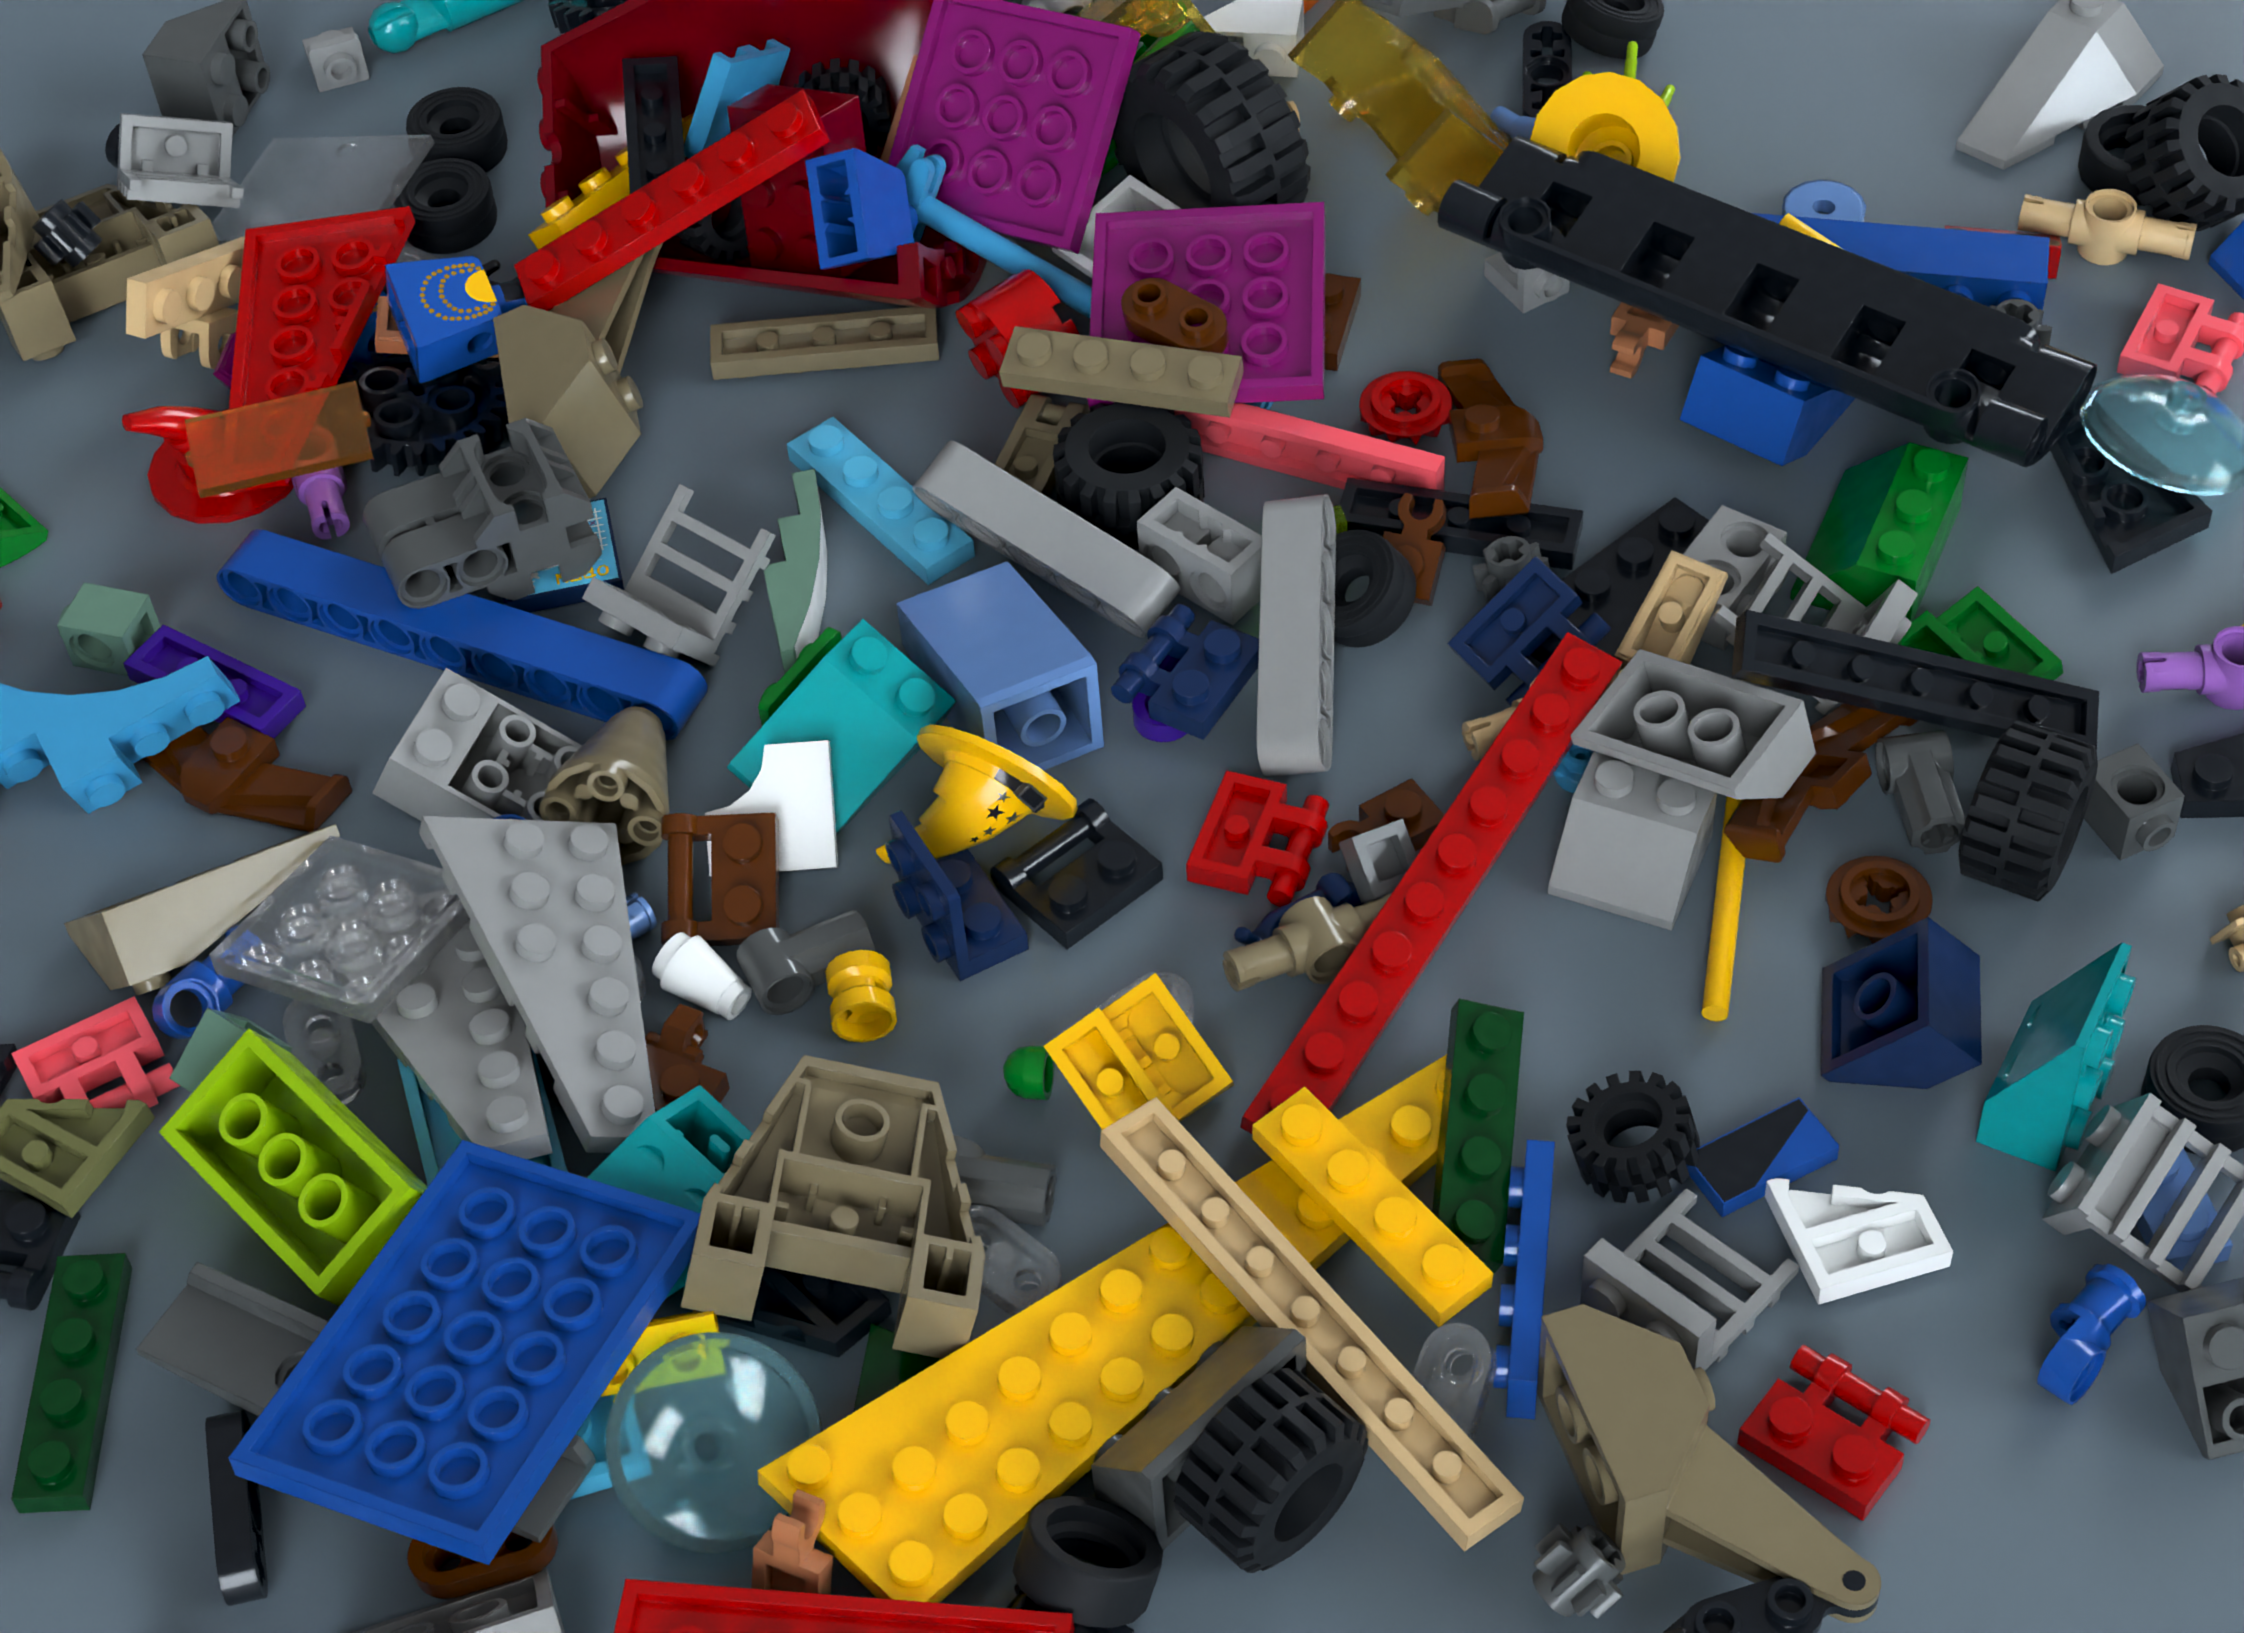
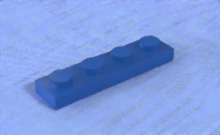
[1493,1139,1555,1420]

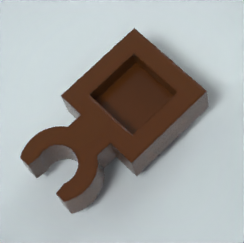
[1383,493,1447,606]
[1328,778,1444,873]

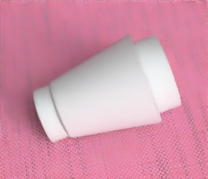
[652,932,752,1020]

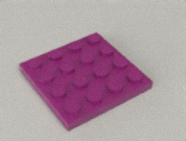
[888,0,1141,254]
[1087,202,1326,410]

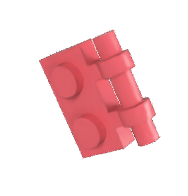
[2117,283,2244,403]
[11,996,180,1108]

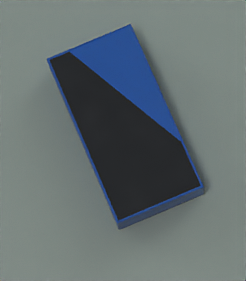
[1686,1097,1839,1218]

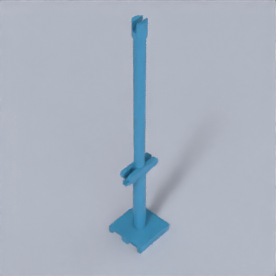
[684,39,1273,410]

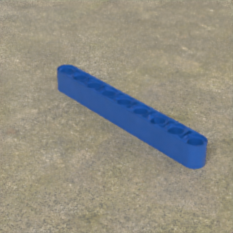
[216,529,708,741]

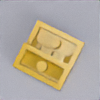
[1044,973,1234,1130]

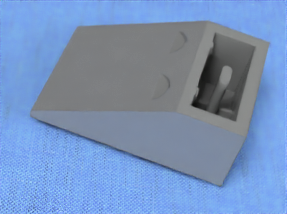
[372,668,582,821]

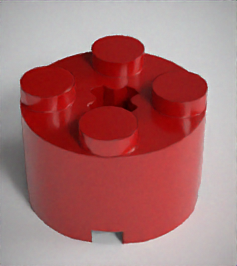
[955,269,1080,409]

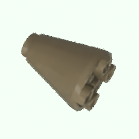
[539,706,670,865]

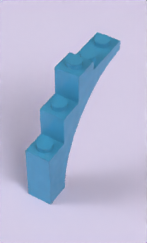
[0,656,241,814]

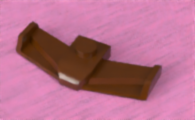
[1438,358,1543,519]
[1724,703,1919,863]
[142,717,352,832]

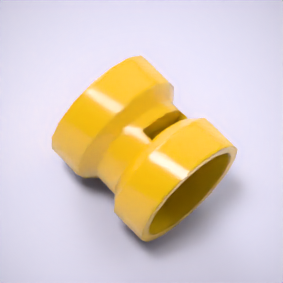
[825,950,897,1042]

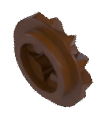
[1825,856,1933,944]

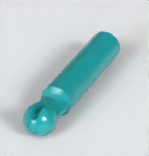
[368,0,524,54]

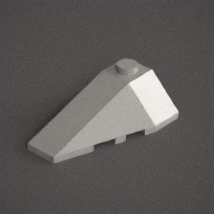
[1956,0,2164,170]

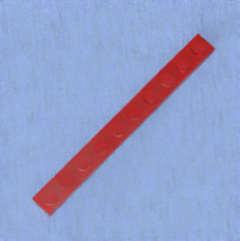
[1240,632,1623,1134]

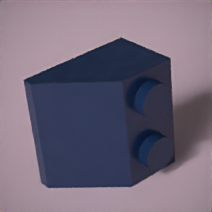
[1821,917,1982,1089]

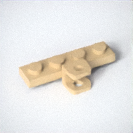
[126,236,245,369]

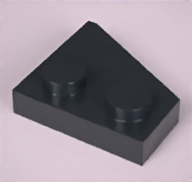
[716,1267,892,1357]

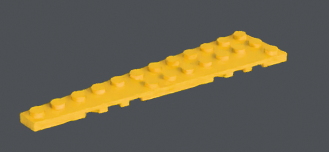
[757,1054,1447,1603]

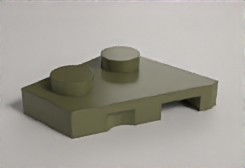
[0,1099,155,1218]

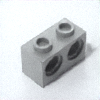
[1137,487,1262,625]
[1683,505,1789,651]

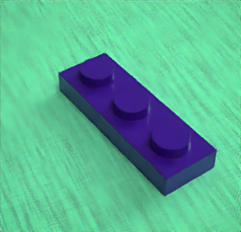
[123,624,306,739]

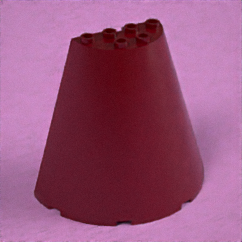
[537,0,987,309]

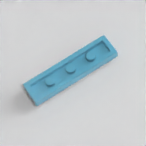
[787,417,975,585]

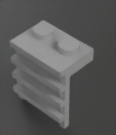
[117,113,244,208]
[582,484,776,667]
[1711,532,1918,715]
[2042,1093,2244,1292]
[1580,1188,1799,1371]

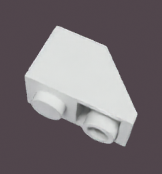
[1194,0,1304,77]

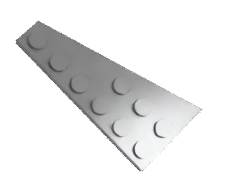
[419,816,655,1153]
[306,893,553,1159]

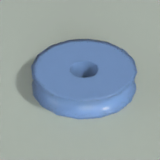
[1782,179,1866,222]

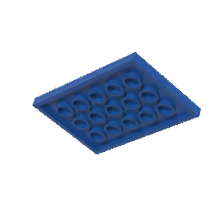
[228,1140,700,1565]

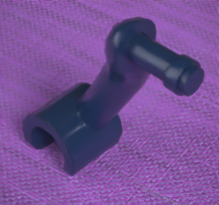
[1234,873,1364,946]

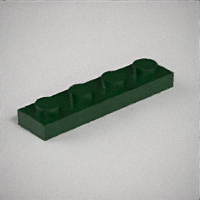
[1432,998,1524,1273]
[11,1253,132,1513]

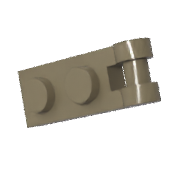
[994,394,1090,498]

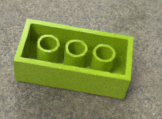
[159,1028,427,1307]

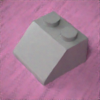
[1548,752,1717,931]

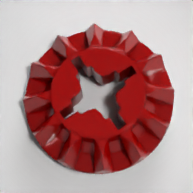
[1359,371,1452,445]

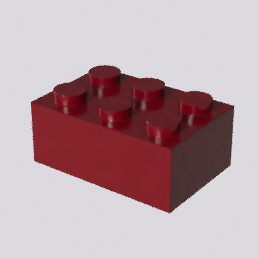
[727,84,871,278]

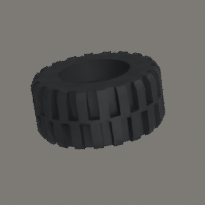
[1112,31,1311,209]

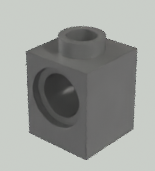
[2084,743,2185,861]

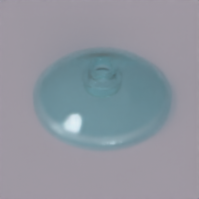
[2080,373,2244,496]
[604,1332,823,1554]

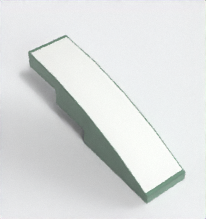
[763,469,828,674]

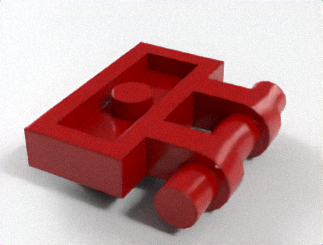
[1186,770,1329,907]
[1737,1344,1931,1521]

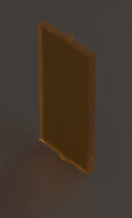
[185,381,374,498]

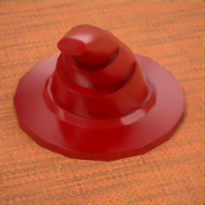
[122,406,294,524]

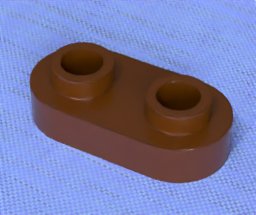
[1121,278,1229,354]
[407,1524,558,1599]

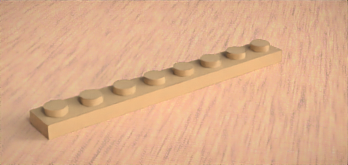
[1100,1097,1524,1552]

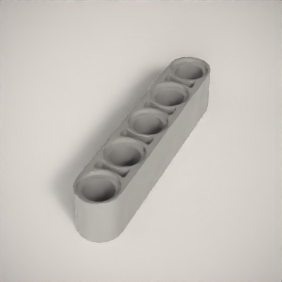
[912,440,1181,638]
[1256,494,1336,777]

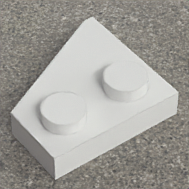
[1765,1178,1953,1305]

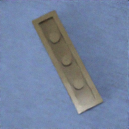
[710,307,940,380]
[999,326,1244,418]

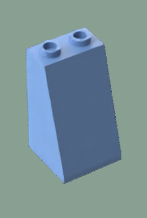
[896,561,1104,771]

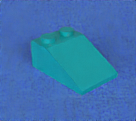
[727,619,957,836]

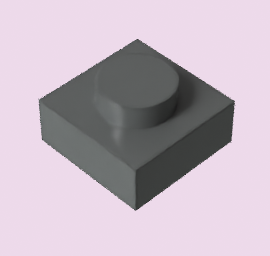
[1339,818,1417,904]

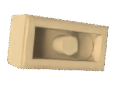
[1615,550,1728,670]

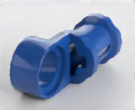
[152,925,273,1040]
[2037,1264,2146,1405]

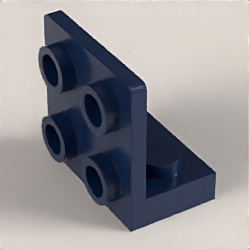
[885,810,1029,981]

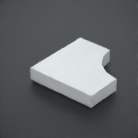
[705,740,839,877]

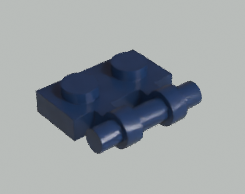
[1447,556,1612,706]
[1111,604,1259,740]

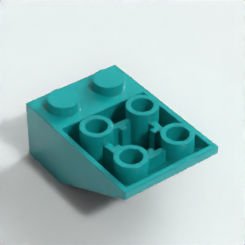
[1976,942,2137,1172]
[587,1085,753,1299]

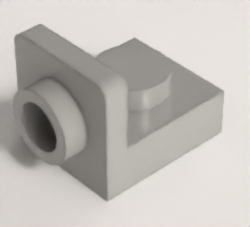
[302,27,370,93]
[1484,252,1570,313]

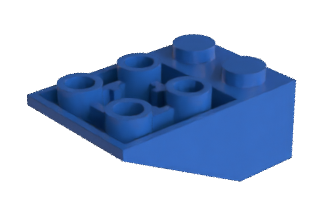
[1679,345,1856,466]

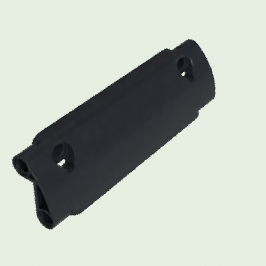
[1437,135,2097,468]

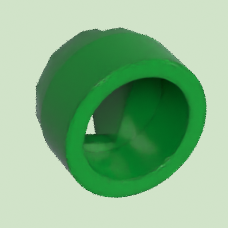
[1003,1045,1055,1100]

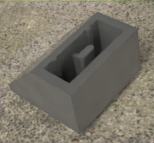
[142,0,270,137]
[2147,1277,2244,1460]

